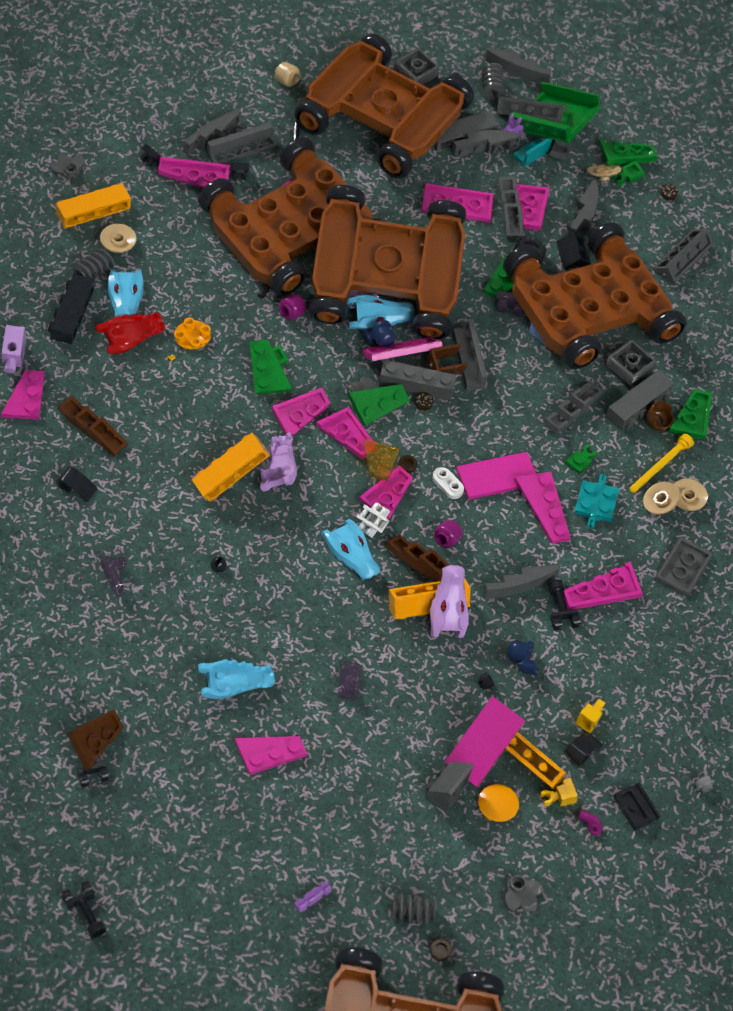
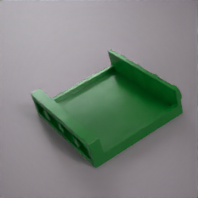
[509,82,601,144]

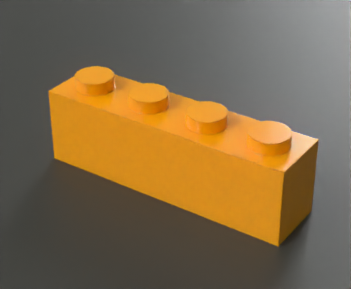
[56,183,131,229]
[192,433,270,502]
[389,578,470,619]
[505,732,567,790]

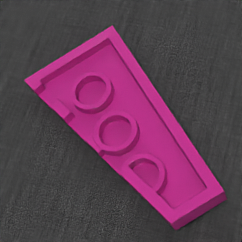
[562,561,643,610]

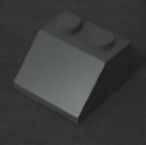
[426,762,474,813]

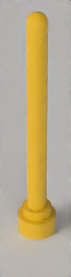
[630,434,694,493]

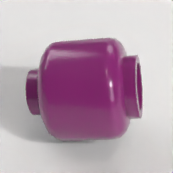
[279,294,306,320]
[434,520,463,548]

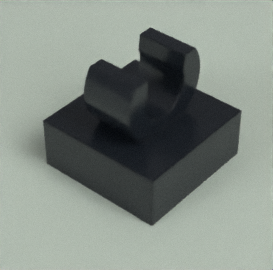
[140,143,162,167]
[230,163,249,181]

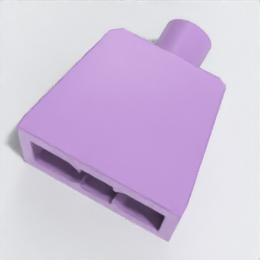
[2,325,26,373]

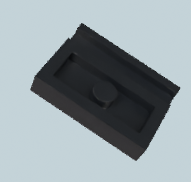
[613,782,661,831]

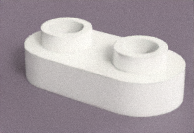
[432,467,464,499]

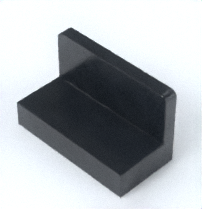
[557,231,590,269]

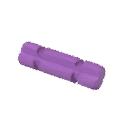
[294,881,332,913]

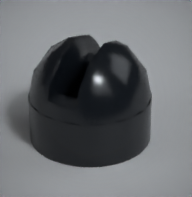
[211,556,227,573]
[478,672,495,689]

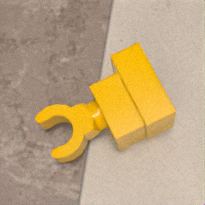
[575,699,606,733]
[540,778,578,807]

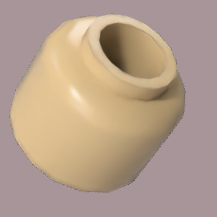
[275,62,300,87]

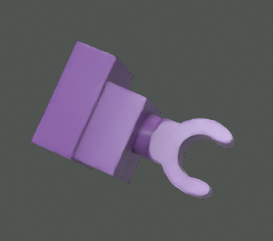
[503,114,524,136]

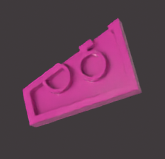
[516,184,549,231]
[1,370,44,420]
[271,388,330,436]
[316,407,378,459]
[359,465,413,520]
[234,736,307,775]

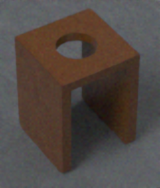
[426,344,467,375]

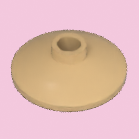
[587,165,621,181]
[100,224,136,253]
[674,479,708,511]
[643,482,680,515]

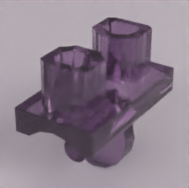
[495,290,524,317]

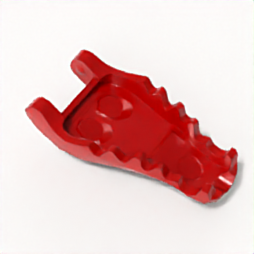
[96,312,165,354]

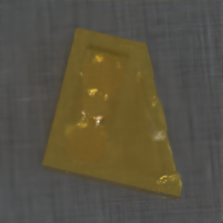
[364,439,400,482]

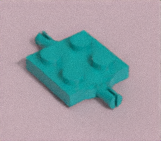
[574,474,619,530]

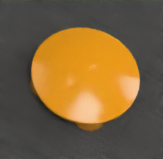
[174,318,211,350]
[478,784,519,822]

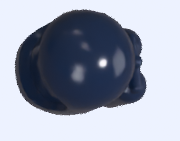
[362,320,395,347]
[507,640,538,676]

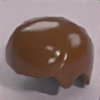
[647,401,675,431]

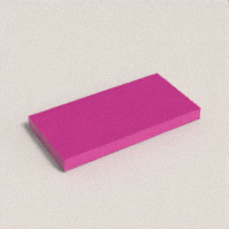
[421,183,494,223]
[362,337,443,361]
[456,452,536,500]
[444,696,526,787]

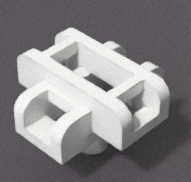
[356,503,391,538]

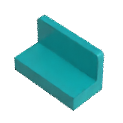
[513,138,552,167]

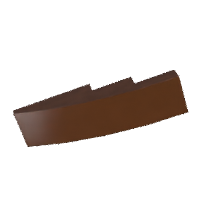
[57,396,128,456]
[385,534,449,582]

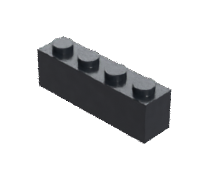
[48,274,95,344]

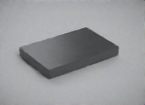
[654,537,714,597]

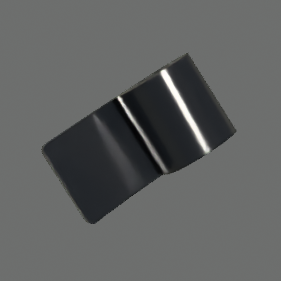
[56,467,97,502]
[564,732,603,766]

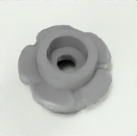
[695,776,715,793]

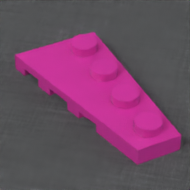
[158,157,230,188]
[514,472,571,544]

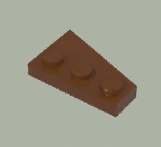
[67,709,124,771]

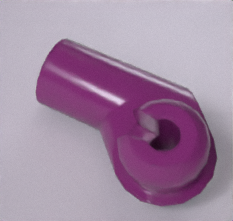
[578,809,602,836]

